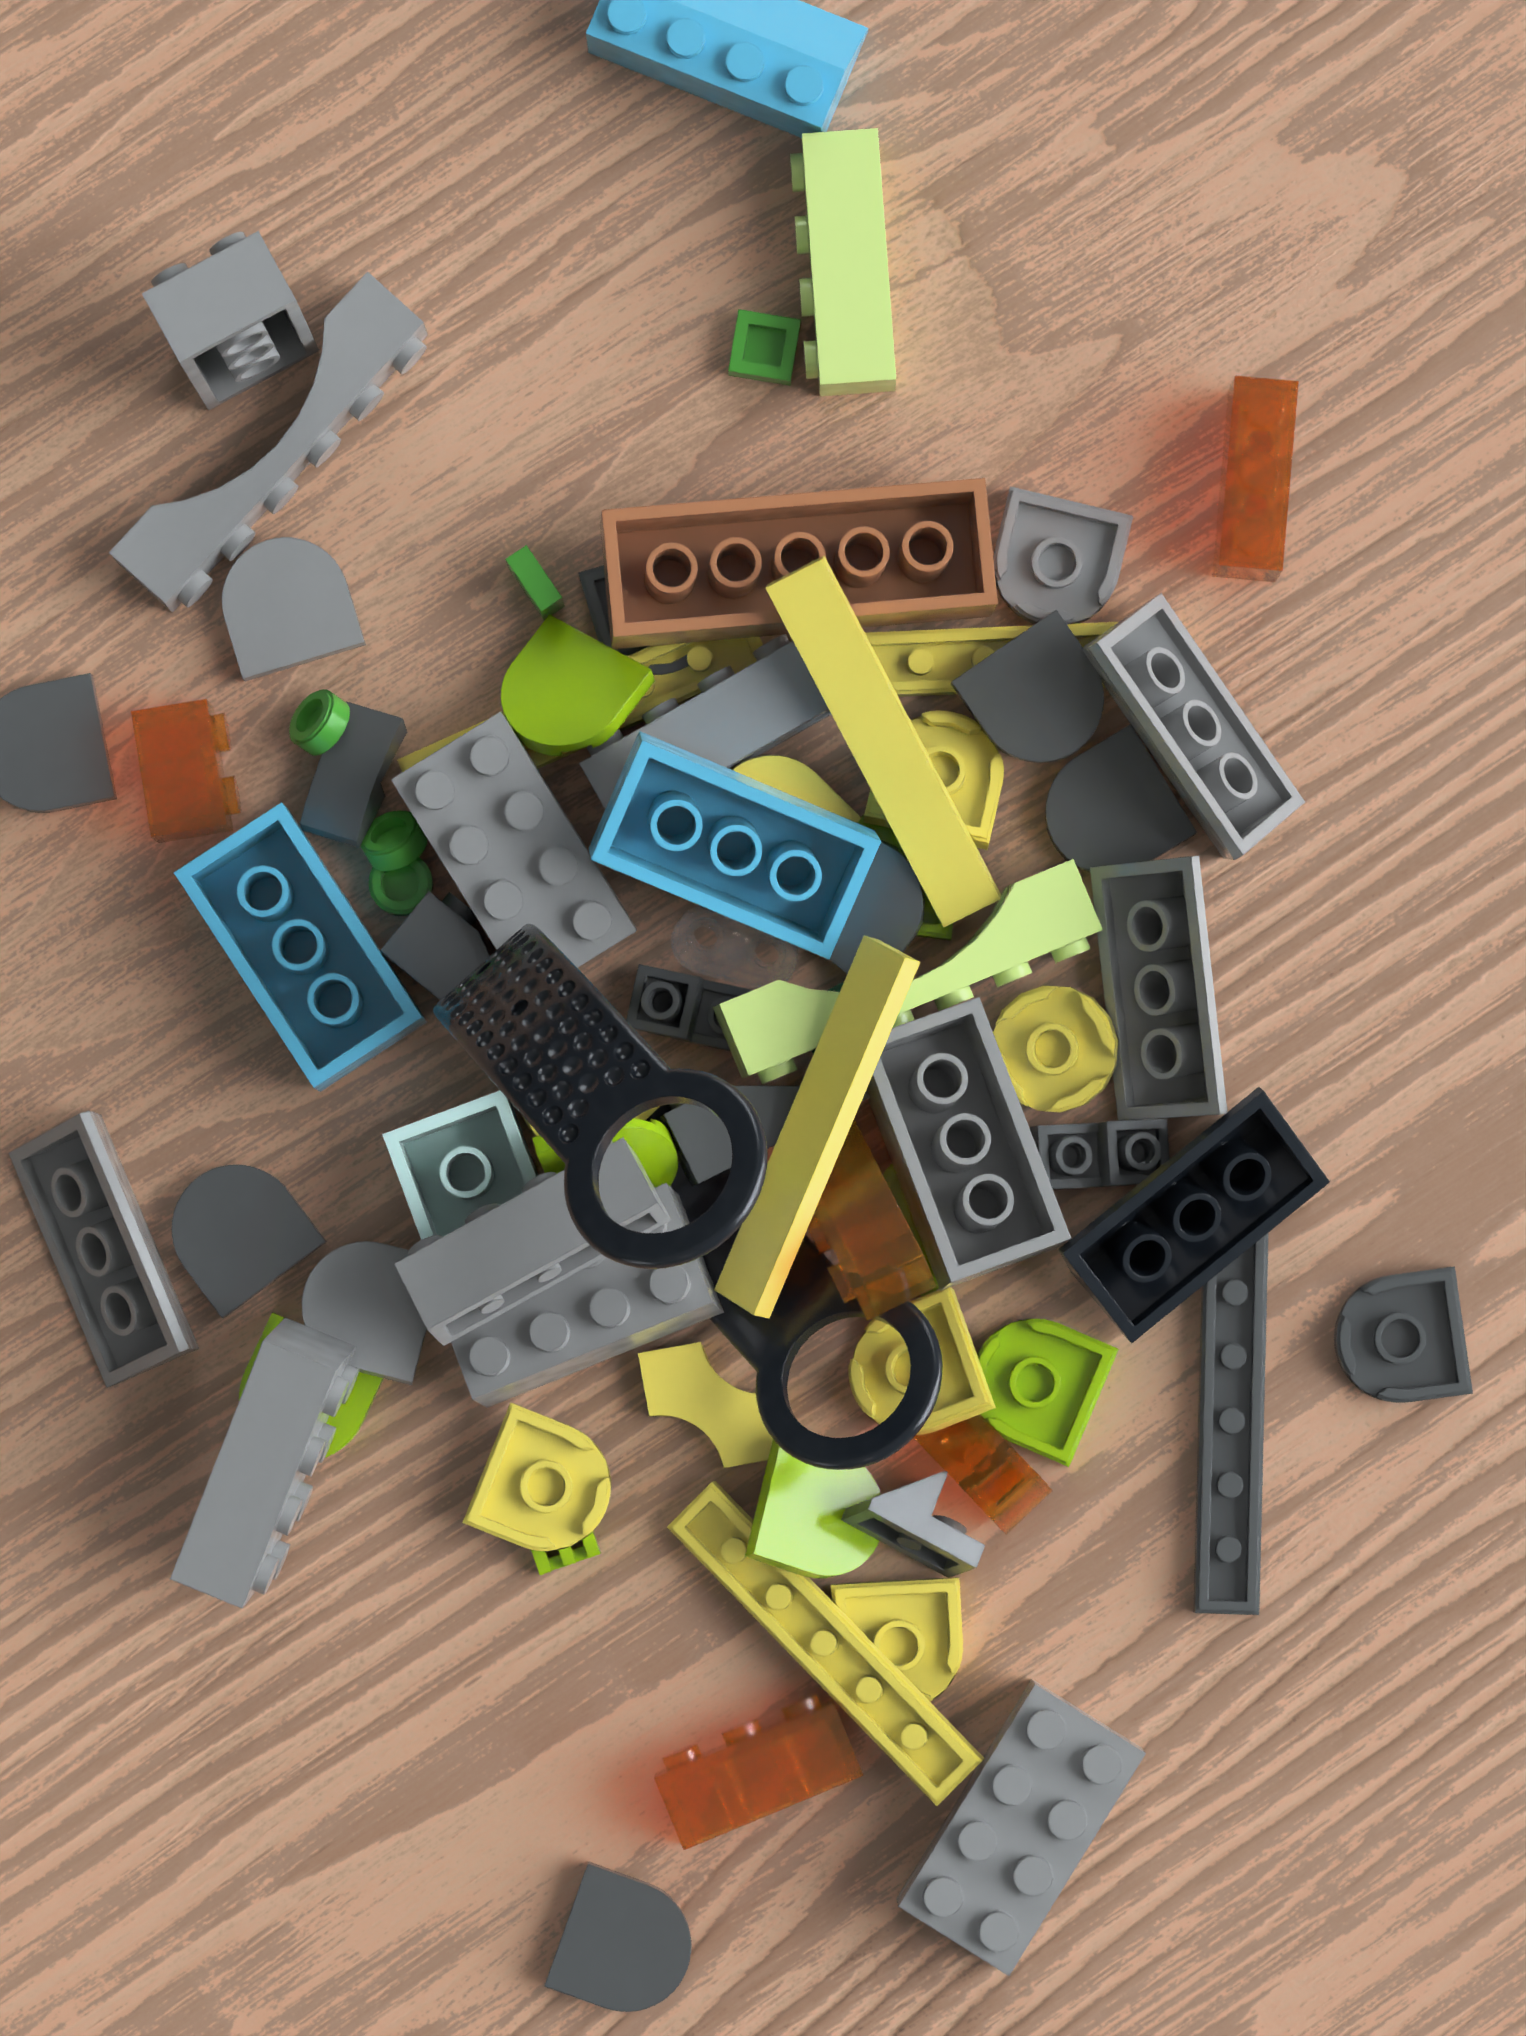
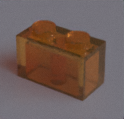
[131,699,241,843]

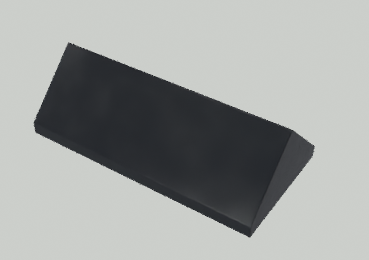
[1058,1087,1330,1344]

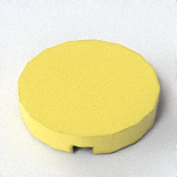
[993,986,1118,1113]

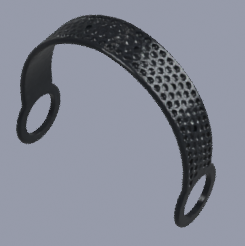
[433,924,943,1470]

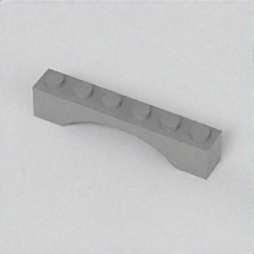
[109,272,428,613]

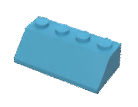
[586,0,868,138]

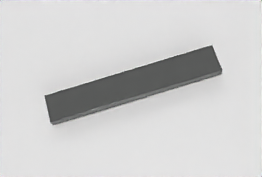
[1193,1232,1269,1615]

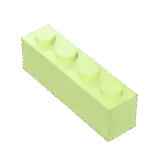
[790,128,896,396]

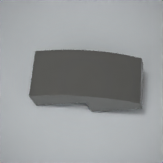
[300,701,407,848]
[626,964,752,1051]
[1030,1119,1170,1190]

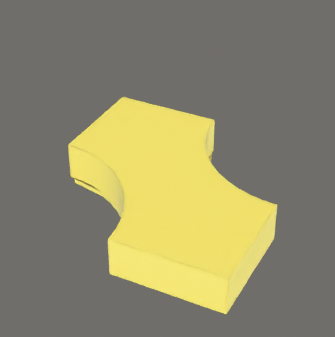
[638,1342,773,1468]

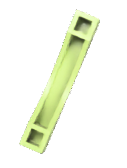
[713,859,1103,1084]

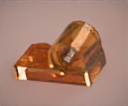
[913,1414,1053,1535]

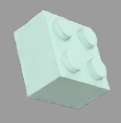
[382,1090,538,1240]

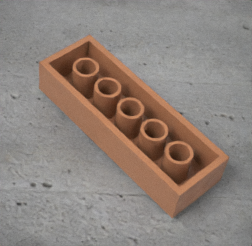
[600,478,998,649]

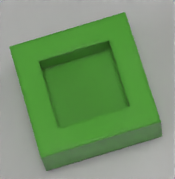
[728,309,801,386]
[505,545,565,620]

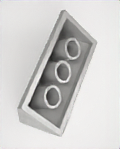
[1082,593,1305,860]
[1090,856,1228,1121]
[9,1111,199,1388]

